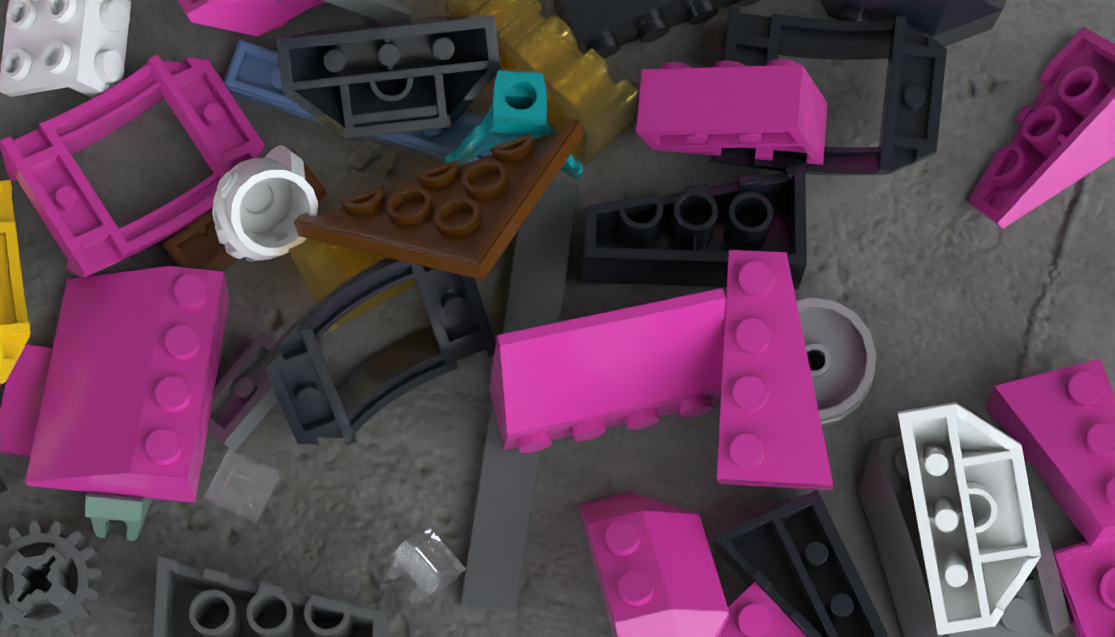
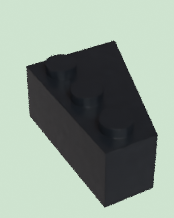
[710,490,889,637]

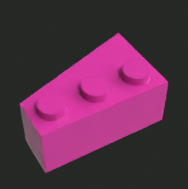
[636,59,828,165]
[984,359,1115,547]

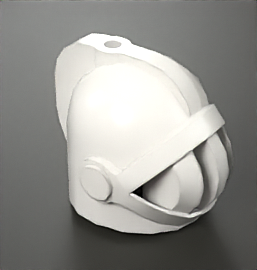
[212,145,318,262]

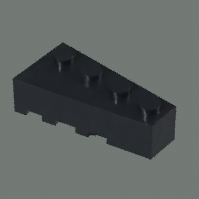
[554,0,760,62]

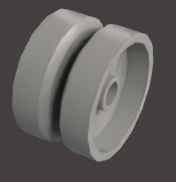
[796,297,877,427]

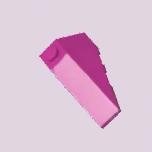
[968,27,1115,229]

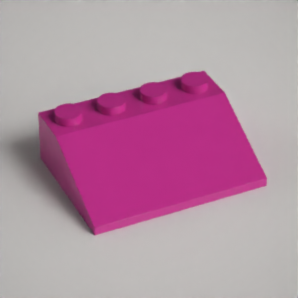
[25,266,230,503]
[489,288,726,453]

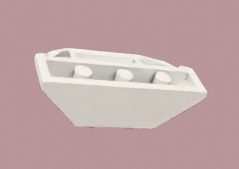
[898,402,1041,635]

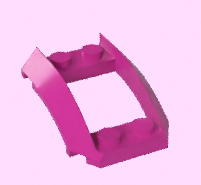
[0,55,265,278]

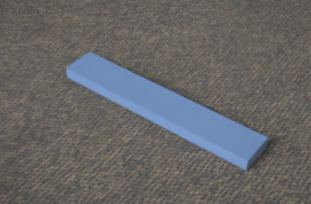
[223,40,505,164]

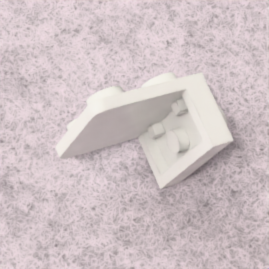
[0,0,131,98]

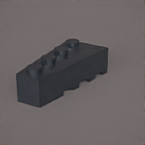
[582,164,807,289]

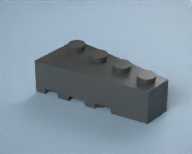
[153,556,389,637]

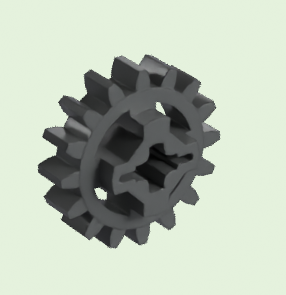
[0,520,106,637]

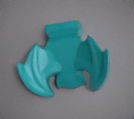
[445,70,583,179]

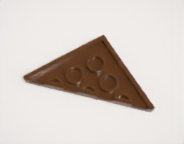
[294,119,584,280]

